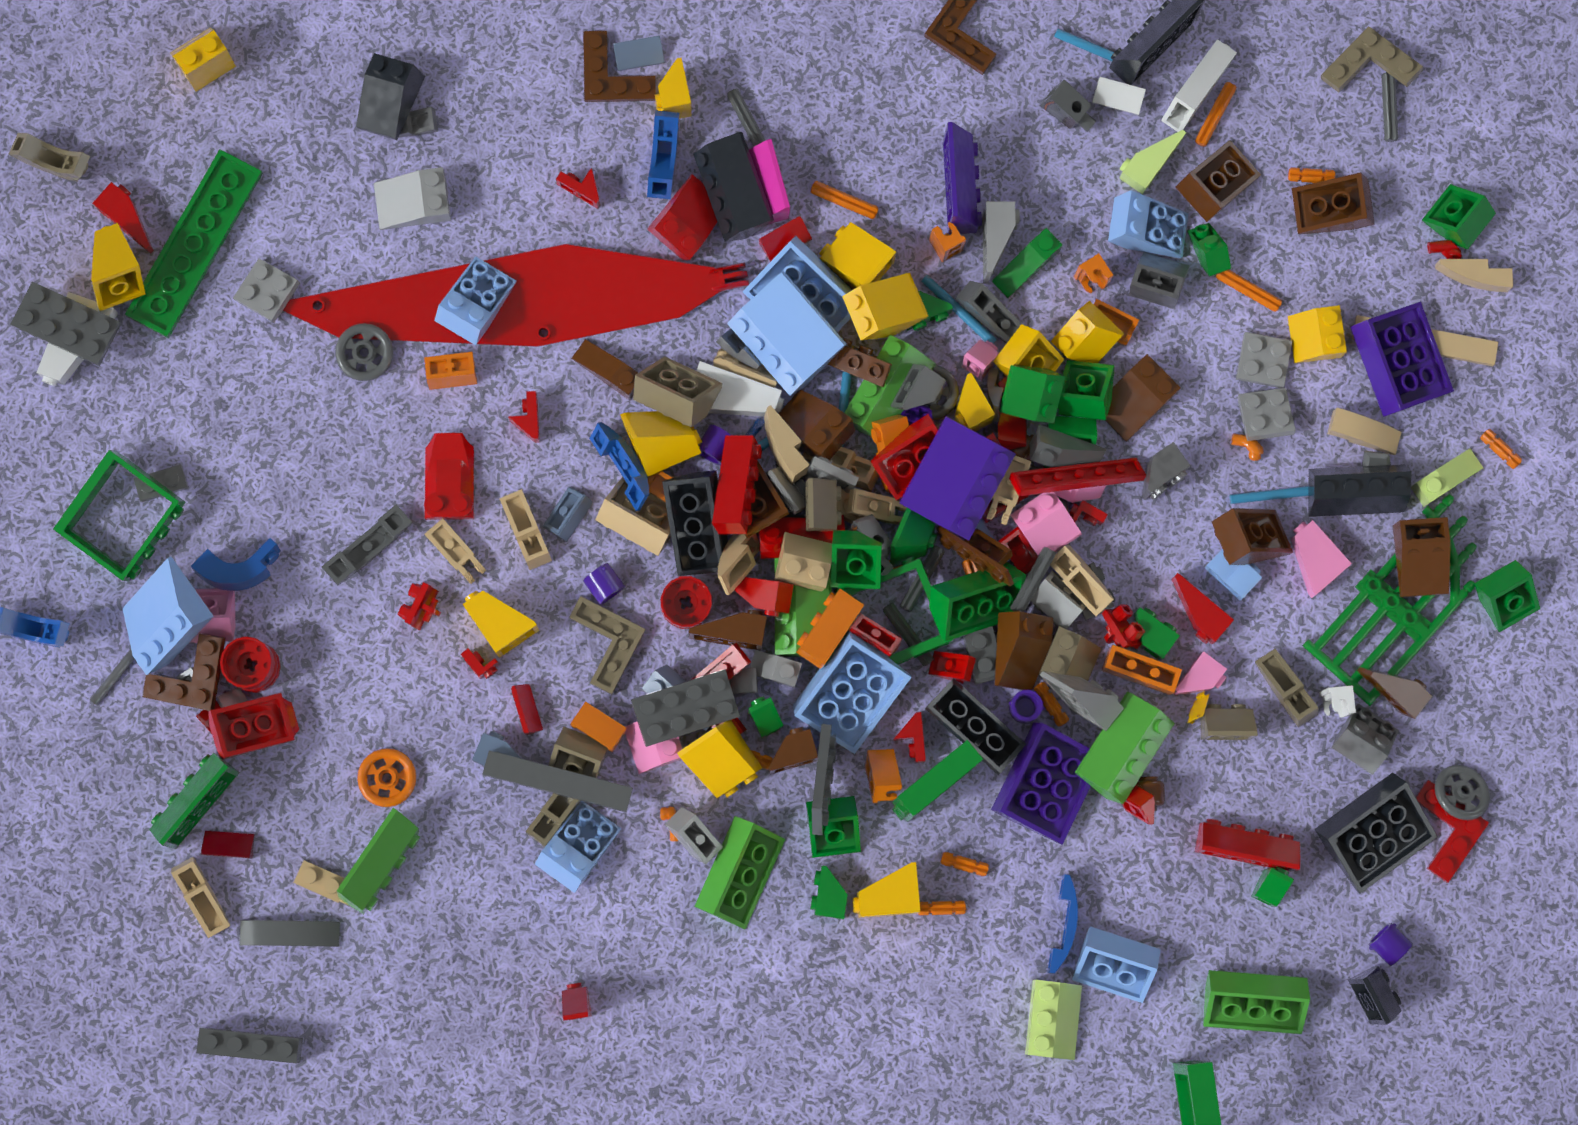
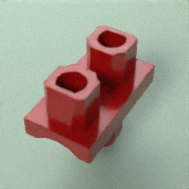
[398,582,441,630]
[1101,604,1145,649]

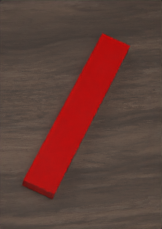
[1009,458,1146,496]

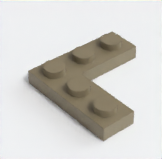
[1321,26,1423,93]
[569,596,646,695]

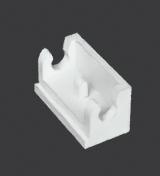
[1092,77,1146,115]
[1319,686,1356,718]

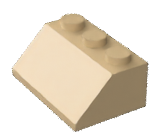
[595,476,671,556]

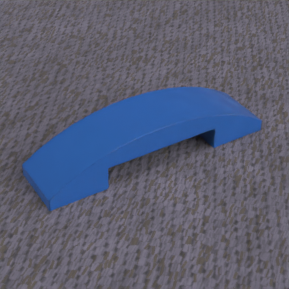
[589,422,649,511]
[1047,874,1078,974]

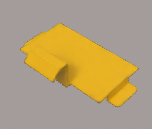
[1187,691,1210,724]

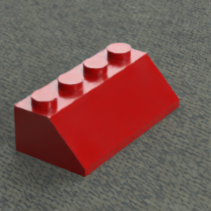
[1195,819,1300,872]

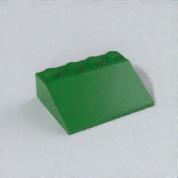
[149,752,240,849]

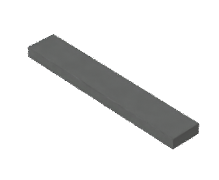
[482,750,633,813]

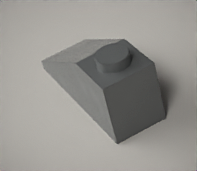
[955,281,1022,344]
[1029,425,1106,467]

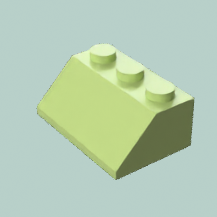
[1025,980,1082,1060]

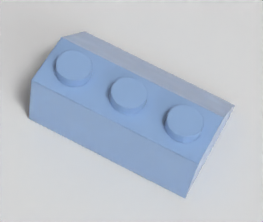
[1072,926,1161,1003]

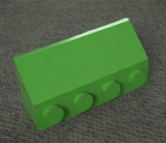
[844,335,936,438]
[775,558,832,658]
[1075,692,1175,804]
[337,808,420,915]
[694,816,785,929]
[1203,970,1310,1034]

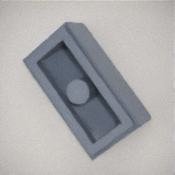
[613,36,665,71]
[542,487,593,542]

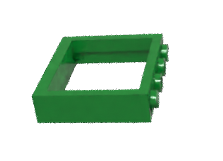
[53,450,186,581]
[834,557,955,665]
[892,740,983,822]
[1173,1060,1222,1125]

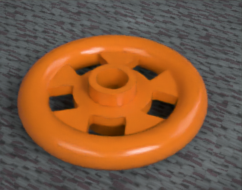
[357,748,416,807]

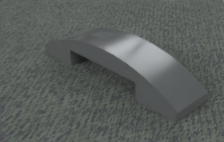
[321,504,412,586]
[239,920,340,947]

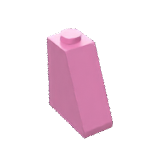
[1291,520,1352,598]

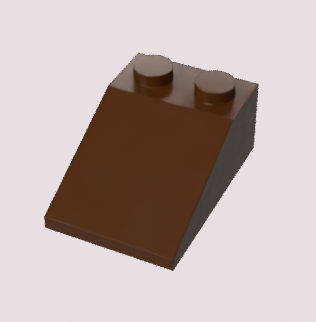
[1175,140,1261,222]
[1292,172,1375,235]
[1105,354,1181,442]
[778,390,855,460]
[718,461,789,538]
[1211,508,1293,565]
[689,610,767,651]
[995,611,1053,690]

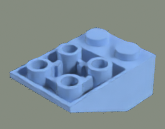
[1108,190,1189,258]
[434,256,517,345]
[535,801,621,893]

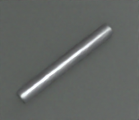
[89,649,135,705]

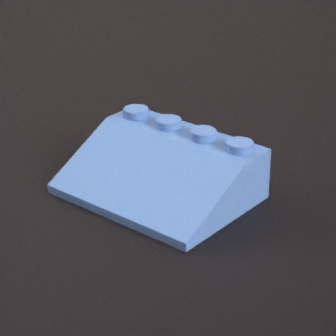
[743,236,852,332]
[727,271,846,396]
[123,557,214,675]
[793,629,912,754]

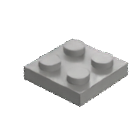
[233,258,300,323]
[1236,332,1292,388]
[1238,388,1296,441]
[802,457,859,493]

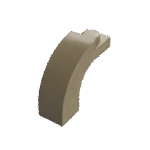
[9,133,90,182]

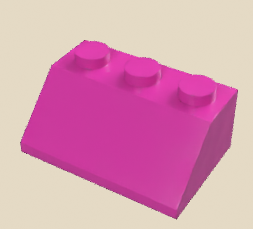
[749,139,790,224]

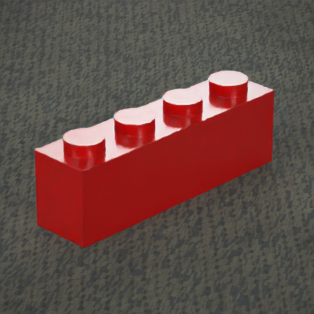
[712,435,762,534]

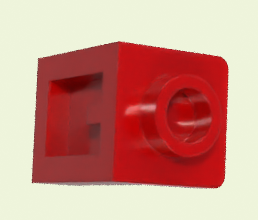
[1069,500,1108,526]
[461,648,499,679]

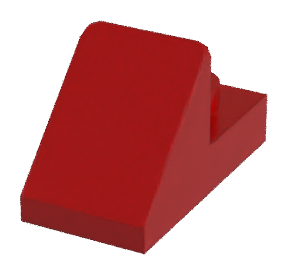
[556,168,600,209]
[508,391,540,443]
[998,527,1038,574]
[928,651,976,684]
[893,712,926,763]

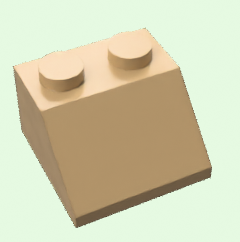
[774,532,832,592]

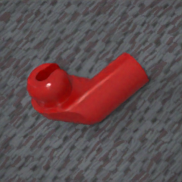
[1427,240,1462,259]

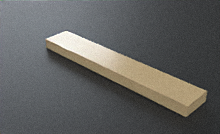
[1352,315,1498,366]

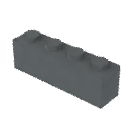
[196,1028,303,1064]

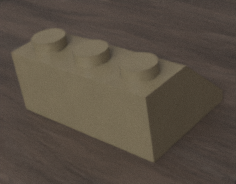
[633,356,723,427]

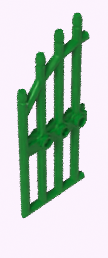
[1302,494,1477,706]

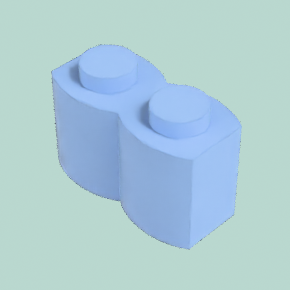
[1205,549,1262,601]

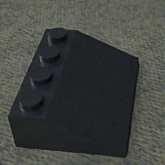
[1109,0,1205,85]
[1315,772,1437,894]

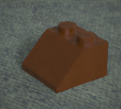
[769,727,818,775]

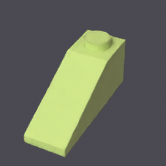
[1120,130,1186,195]
[1411,448,1483,507]

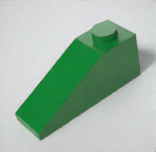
[992,228,1062,298]

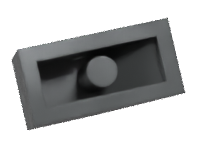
[891,364,946,410]

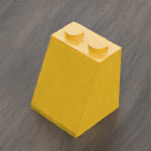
[170,28,236,92]
[819,222,896,290]
[91,223,145,311]
[842,273,929,340]
[620,411,702,476]
[463,591,540,658]
[677,720,762,798]
[852,862,920,918]

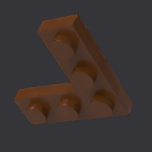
[924,0,996,75]
[583,31,656,102]
[142,633,226,711]

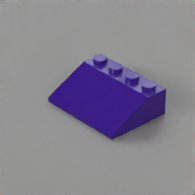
[943,122,982,234]
[1350,301,1454,417]
[899,417,1016,540]
[991,722,1091,845]

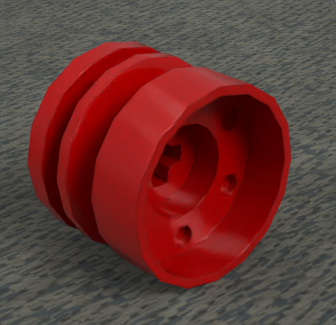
[660,576,712,629]
[220,636,281,693]

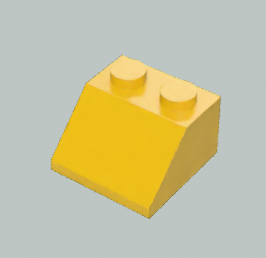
[655,57,692,119]
[1050,301,1124,363]
[1287,305,1347,363]
[993,324,1064,377]
[954,373,995,432]

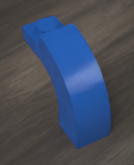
[647,110,679,200]
[191,538,281,591]
[0,607,70,648]

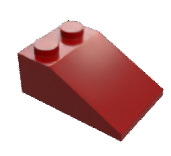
[647,174,717,260]
[870,414,939,500]

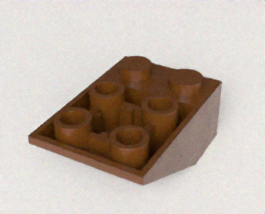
[1393,517,1450,597]

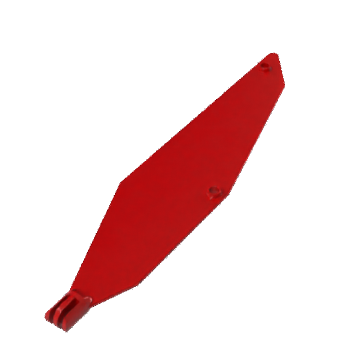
[283,244,749,347]

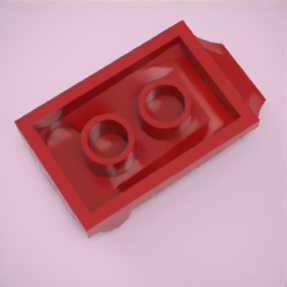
[424,433,474,520]
[759,515,845,559]
[208,693,300,760]

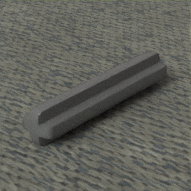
[1381,72,1398,142]
[727,88,766,147]
[900,546,945,612]
[1011,547,1056,612]
[883,603,934,666]

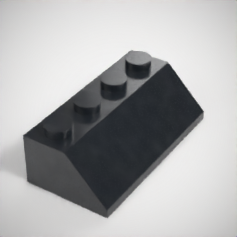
[693,132,774,242]
[1308,464,1412,517]
[662,470,728,576]
[925,678,1026,776]

